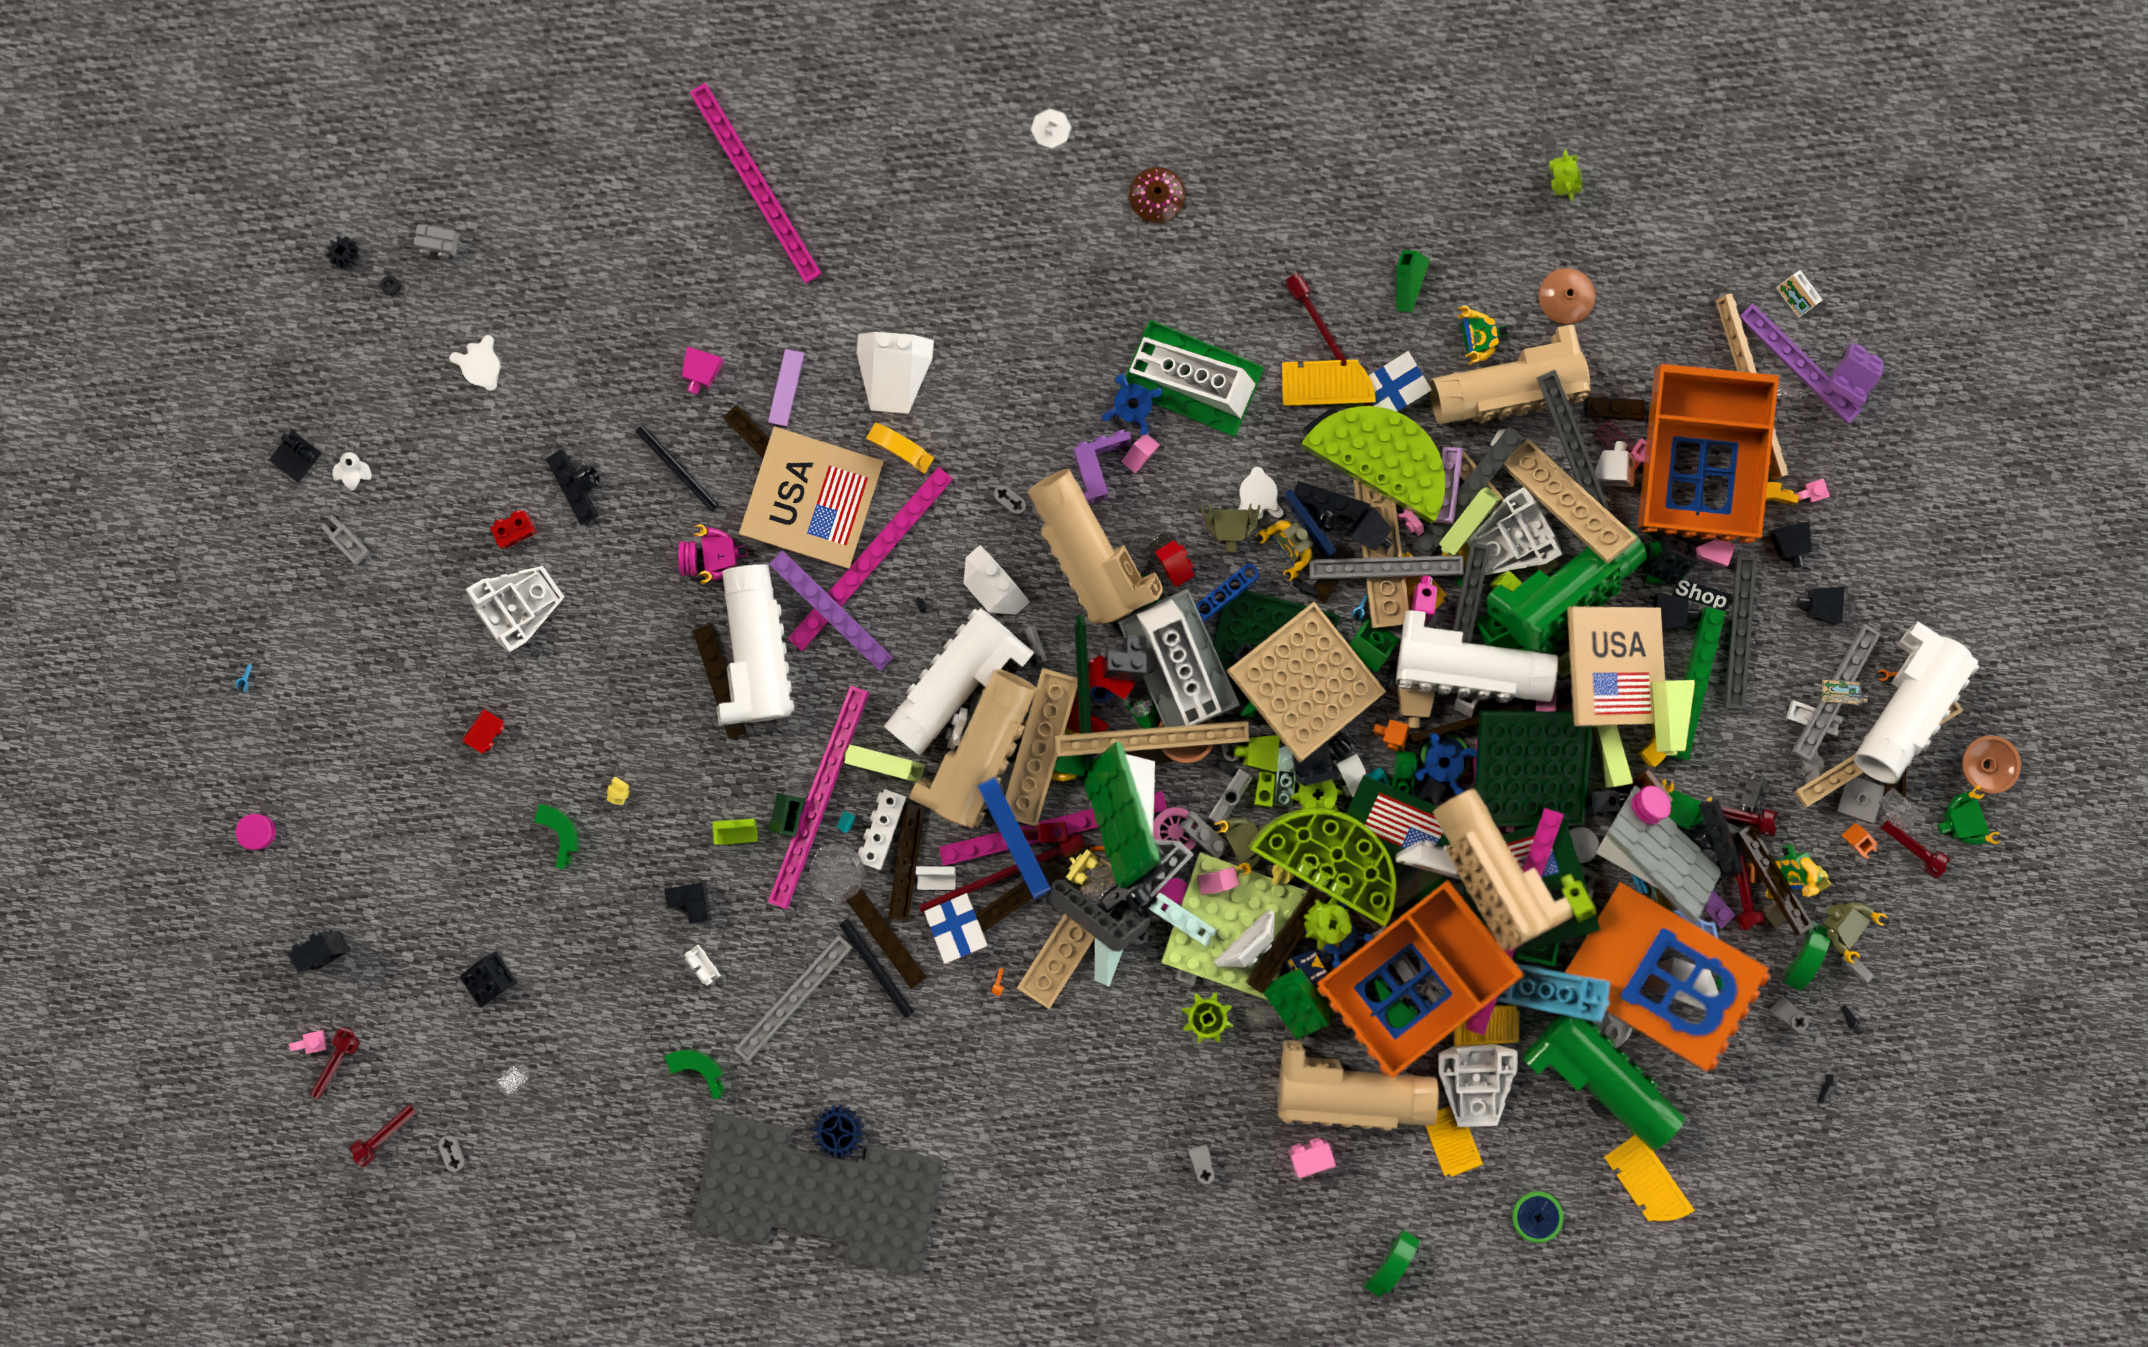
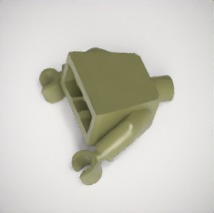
[1201,503,1261,552]

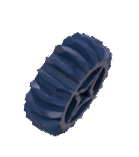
[812,1104,865,1158]

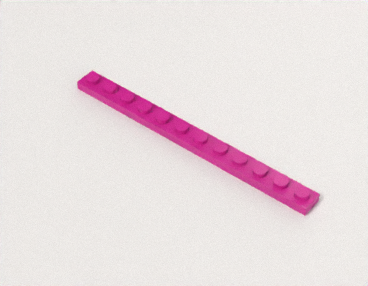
[690,82,822,284]
[787,467,953,651]
[768,685,870,909]
[939,791,1167,866]
[1465,808,1564,1036]

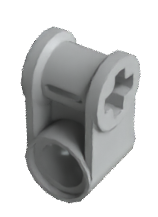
[1769,996,1809,1031]
[1188,1144,1214,1184]

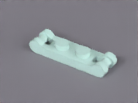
[1149,892,1217,947]

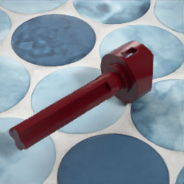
[1721,806,1779,837]
[1880,819,1950,879]
[1736,855,1765,930]
[310,1027,360,1099]
[349,1104,417,1168]

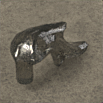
[1140,532,1178,575]

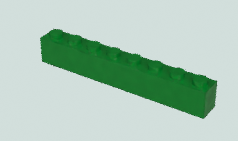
[1666,607,1726,761]

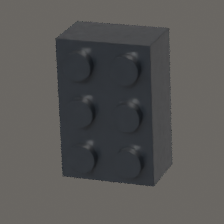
[287,929,351,973]

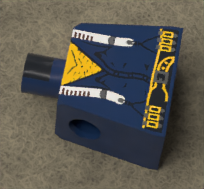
[1285,949,1333,985]

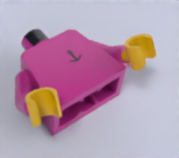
[693,524,747,584]

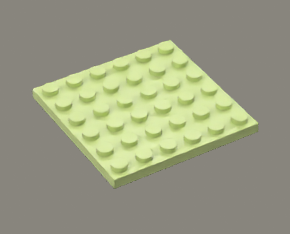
[1161,852,1307,1000]

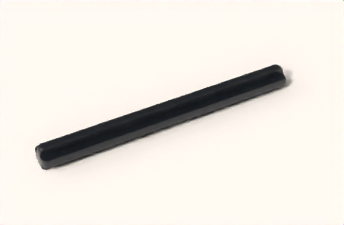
[635,425,719,512]
[839,919,914,1018]

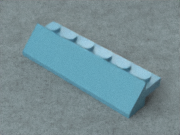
[1497,963,1610,1022]

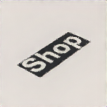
[1672,579,1732,611]

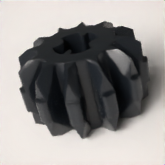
[326,236,360,269]
[1329,732,1355,764]

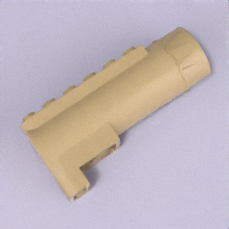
[1429,325,1591,424]
[1028,469,1163,626]
[909,669,1037,829]
[1433,789,1573,950]
[1277,1040,1438,1130]

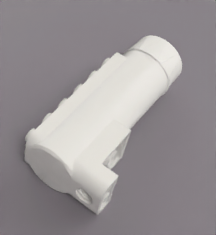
[716,565,794,726]
[884,608,1034,756]
[1396,610,1557,703]
[1853,621,1979,784]

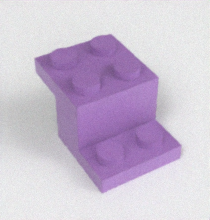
[1828,342,1884,407]

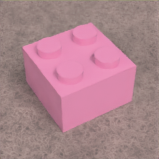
[1288,1137,1336,1178]

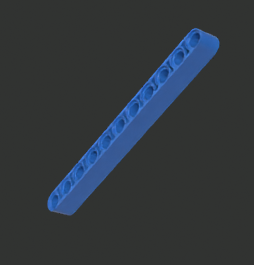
[1091,564,1259,704]

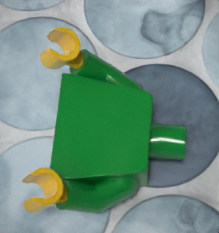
[1661,779,1712,829]
[1937,786,2001,845]

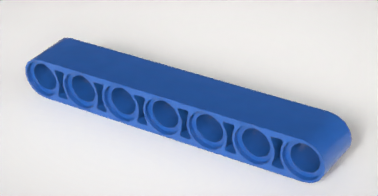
[977,777,1051,900]

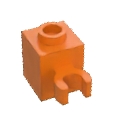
[1373,720,1410,752]
[1841,822,1877,859]

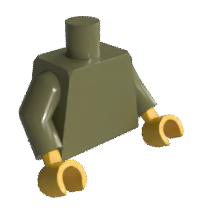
[1214,817,1267,877]
[1824,902,1887,963]

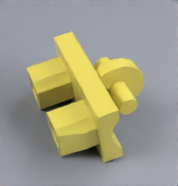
[1066,850,1102,887]

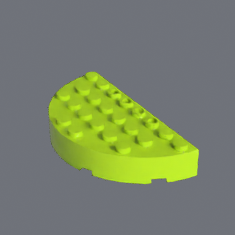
[1300,406,1445,524]
[1248,808,1396,927]

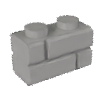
[413,224,459,259]

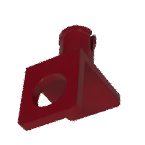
[1022,822,1068,843]

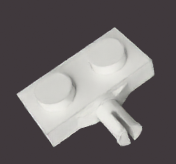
[945,707,968,749]

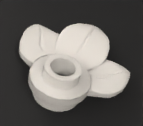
[332,452,372,491]

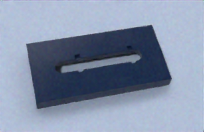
[1281,488,1336,559]

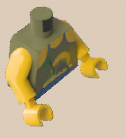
[1255,520,1313,581]

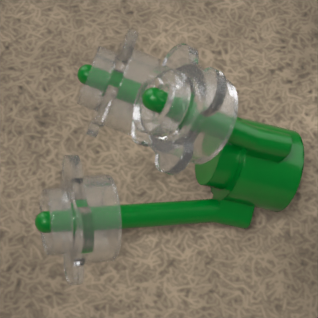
[1114,687,1159,729]

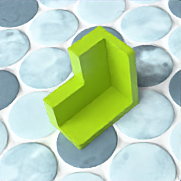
[712,819,758,845]

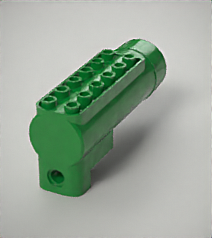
[1487,526,1647,653]
[1521,1014,1685,1151]

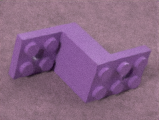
[1074,430,1131,504]

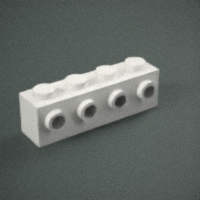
[857,789,907,870]

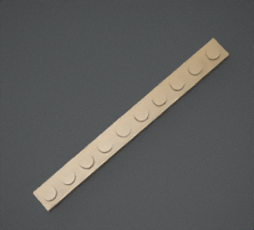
[1715,293,1788,481]
[1794,702,1963,808]
[1055,721,1249,756]

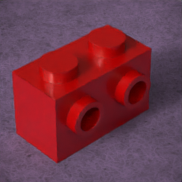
[489,510,538,550]
[1155,540,1195,588]
[462,708,505,754]

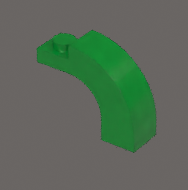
[534,804,579,869]
[1784,920,1830,991]
[664,1049,725,1100]
[1364,1230,1420,1298]

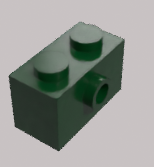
[769,793,804,837]

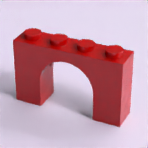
[1066,654,1137,733]

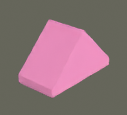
[1121,434,1160,474]
[1197,867,1239,895]

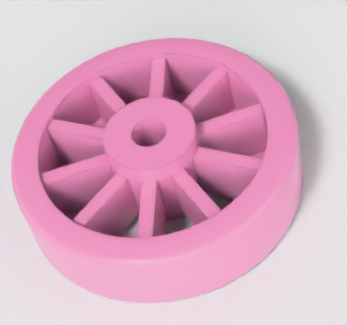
[1153,807,1197,850]

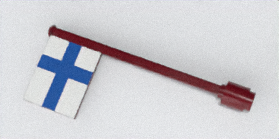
[1285,273,1432,412]
[919,833,1086,965]

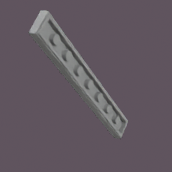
[1309,555,1464,580]
[1791,624,1881,763]
[734,934,853,1063]

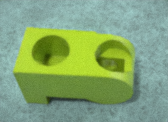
[1254,771,1275,809]

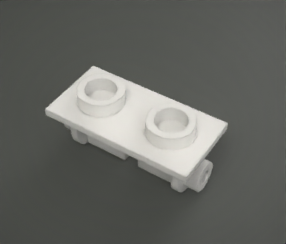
[684,945,721,986]

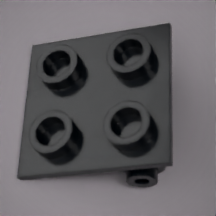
[269,430,322,483]

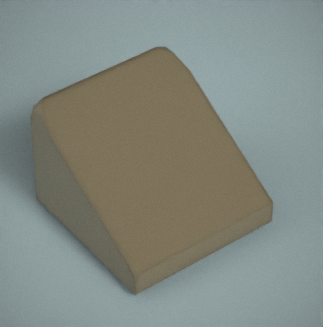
[1763,901,1786,929]

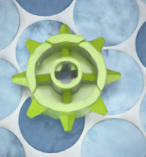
[1549,150,1582,201]
[1290,779,1343,811]
[1304,897,1352,950]
[1182,992,1233,1044]

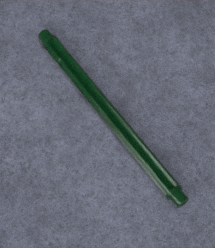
[1074,614,1093,769]

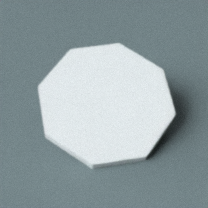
[1031,109,1071,148]

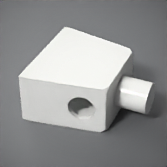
[1595,441,1635,487]

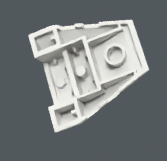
[857,332,934,414]
[1467,487,1562,575]
[466,566,564,653]
[1438,1044,1517,1127]

